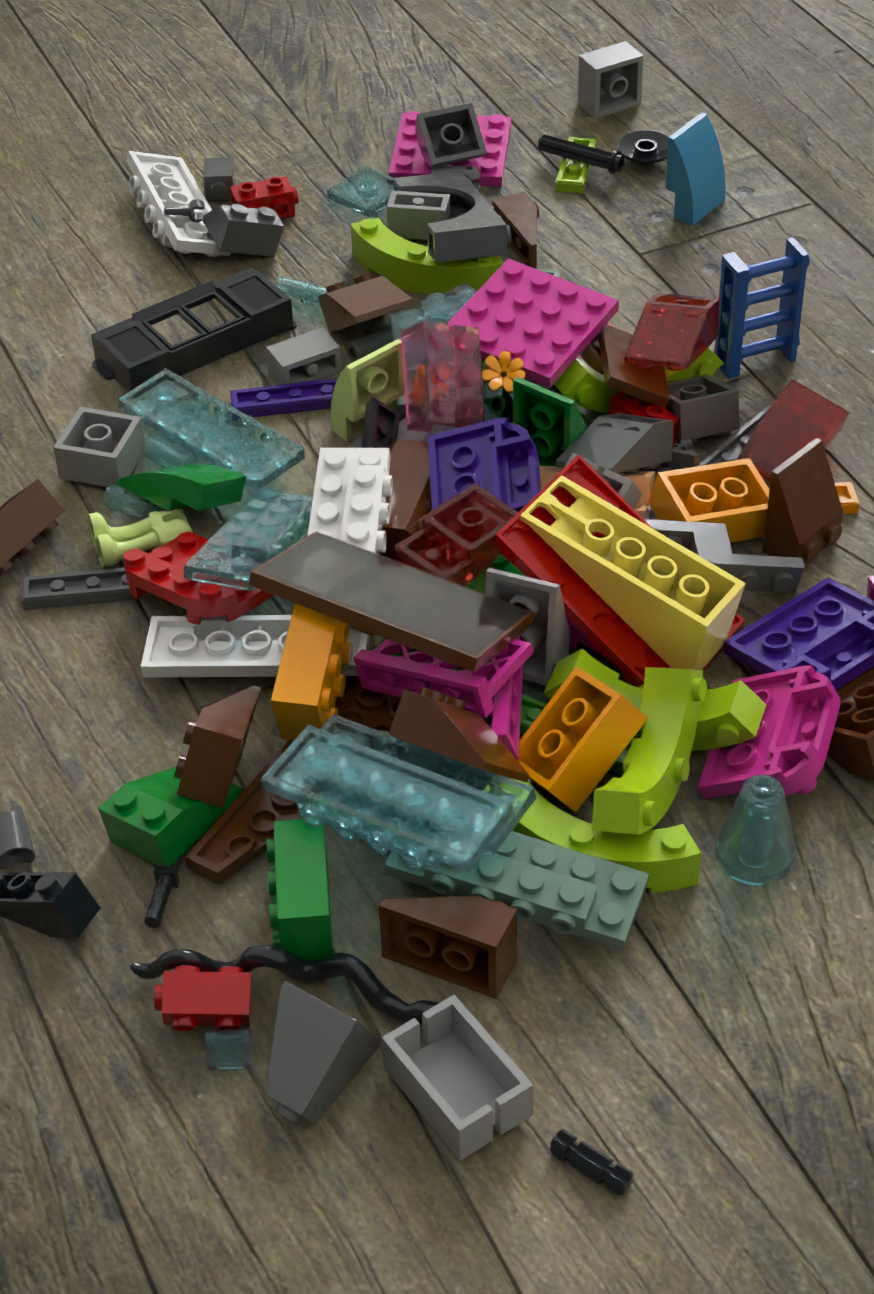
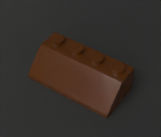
[382,439,434,566]
[0,479,65,576]

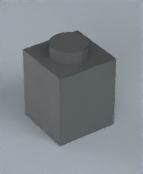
[203,157,235,202]

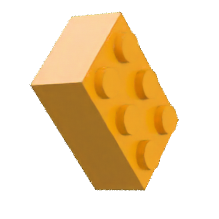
[648,458,770,543]
[271,603,353,744]
[517,666,648,813]

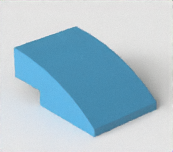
[665,112,726,226]

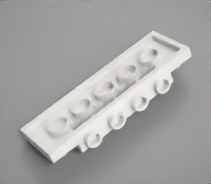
[126,151,231,257]
[300,448,393,625]
[141,615,370,677]

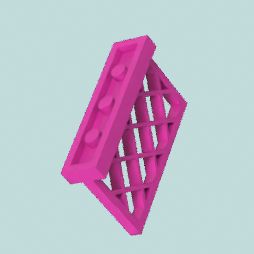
[353,616,534,718]

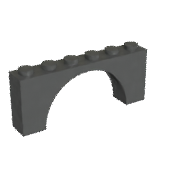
[393,171,511,263]

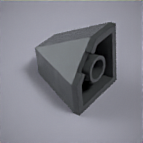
[265,981,381,1125]

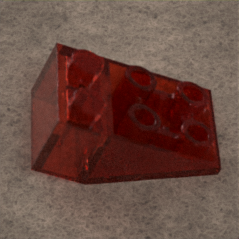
[624,293,719,371]

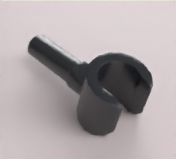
[164,199,205,223]

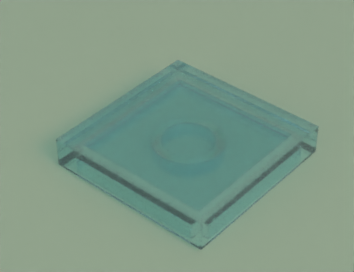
[327,165,394,218]

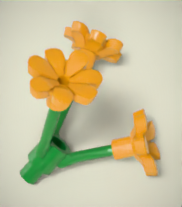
[413,351,525,419]

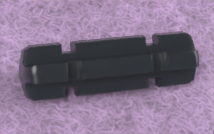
[550,1129,634,1195]

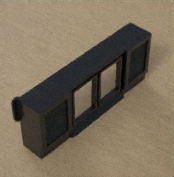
[91,267,297,397]

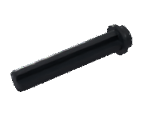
[538,134,625,174]

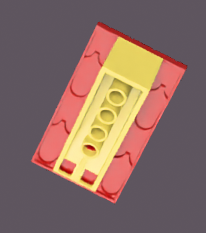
[494,454,746,687]

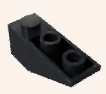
[0,872,101,938]

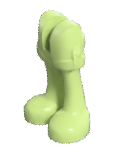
[88,509,193,568]

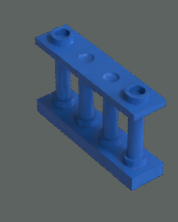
[714,237,810,379]

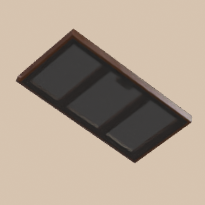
[249,531,535,673]

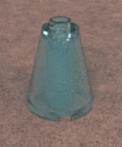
[715,775,796,886]

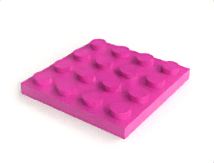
[389,111,511,187]
[438,258,619,388]

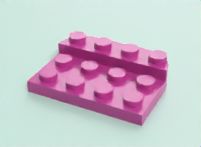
[697,665,840,799]

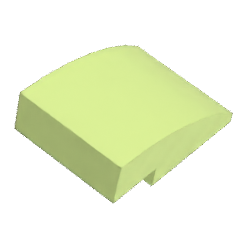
[330,339,405,442]

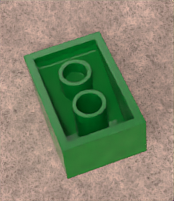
[513,377,587,467]
[98,767,244,867]

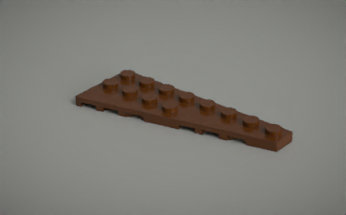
[185,676,410,883]

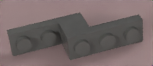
[644,519,805,593]

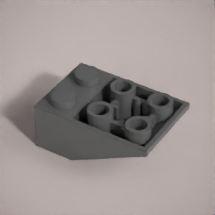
[556,413,673,474]

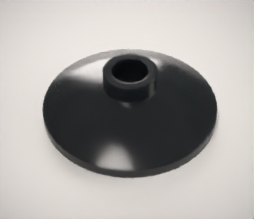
[618,130,669,165]

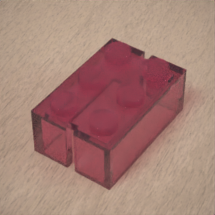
[401,321,485,433]

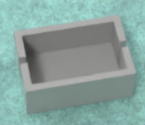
[382,994,533,1161]

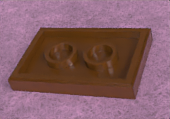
[597,324,670,408]

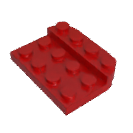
[123,531,290,625]

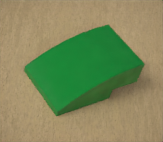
[118,464,247,511]

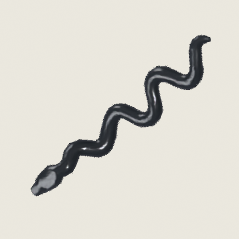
[130,945,439,1024]

